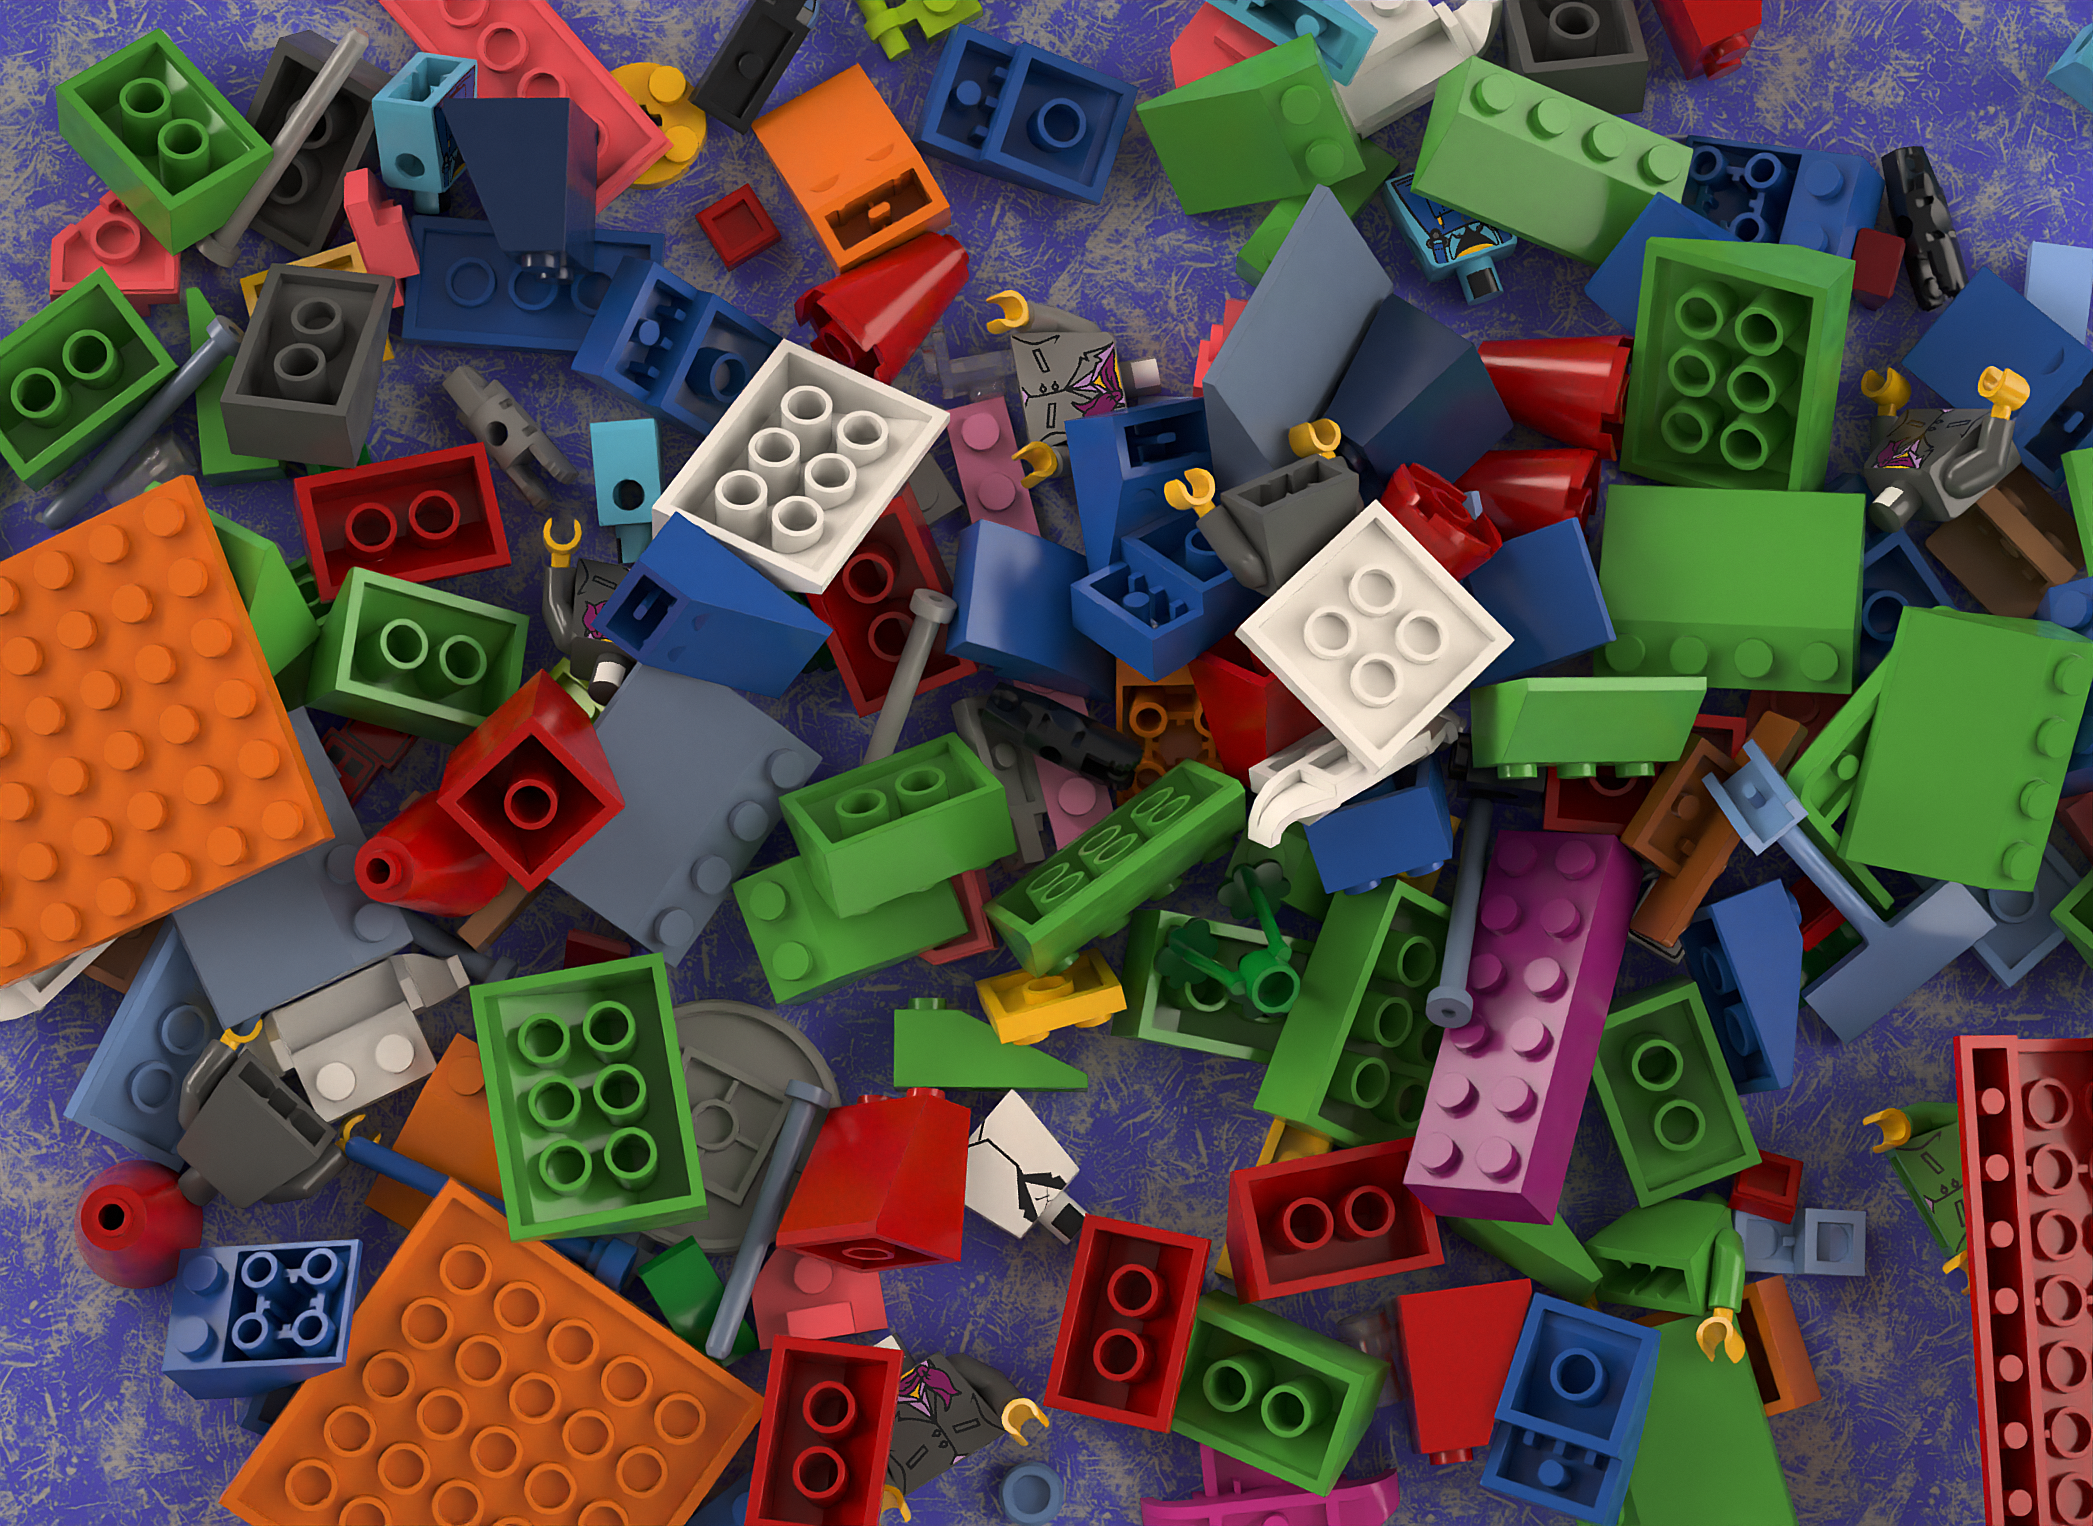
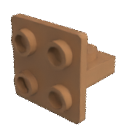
[1923,464,2086,619]

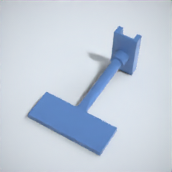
[1701,739,1998,1046]

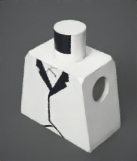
[964,1089,1089,1245]

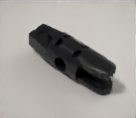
[1881,146,1969,312]
[981,682,1144,792]

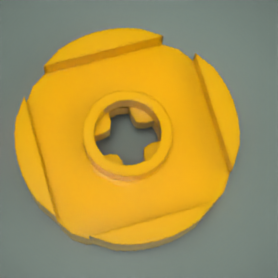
[610,62,708,190]

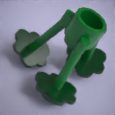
[1153,859,1300,1019]

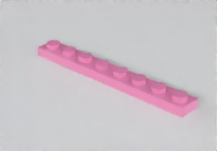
[945,396,1113,852]

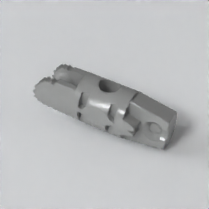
[442,366,579,513]

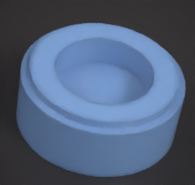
[999,1461,1064,1526]

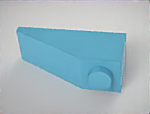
[1205,0,1378,87]

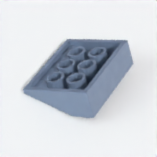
[1202,184,1394,492]
[546,661,823,969]
[169,706,414,1031]

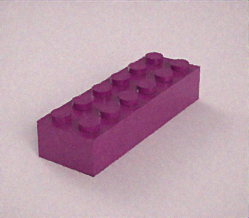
[1403,830,1644,1225]

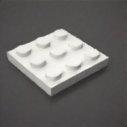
[1235,499,1515,775]

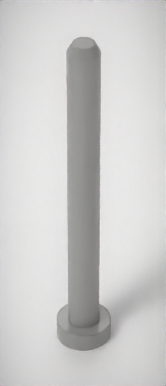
[195,27,369,268]
[861,588,957,766]

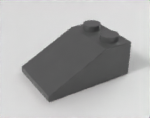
[1500,0,1649,115]
[245,29,394,258]
[220,263,396,469]

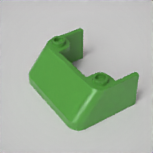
[1782,606,1960,910]

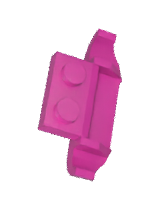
[1140,1442,1400,1526]

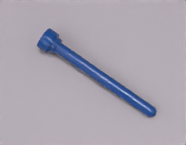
[345,1136,639,1293]

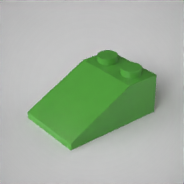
[1136,32,1366,215]
[731,855,971,1006]
[1110,909,1316,1065]
[1588,973,1762,1209]

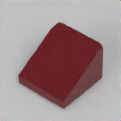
[1851,228,1906,311]
[563,928,636,970]

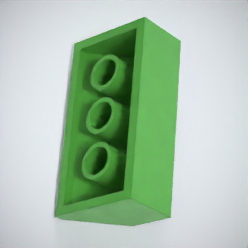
[1410,55,1694,270]

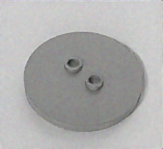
[639,999,841,1257]

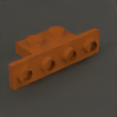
[1619,711,1808,948]

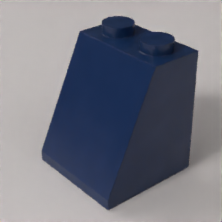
[443,98,598,285]
[1324,293,1514,509]

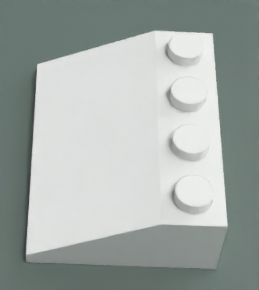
[652,339,950,594]

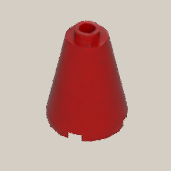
[794,231,969,386]
[1478,334,1635,462]
[1453,448,1602,545]
[1379,463,1503,582]
[354,789,510,918]
[74,1160,204,1289]

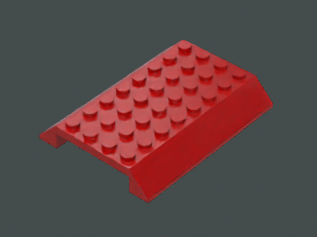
[1953,1035,2093,1526]

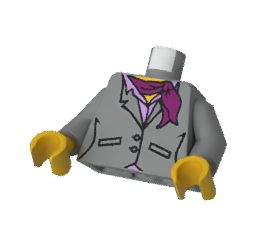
[986,290,1161,489]

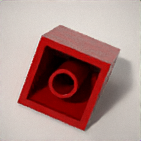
[1651,0,1762,81]
[1187,597,1324,788]
[436,668,625,893]
[776,1087,971,1274]
[1391,1278,1532,1465]

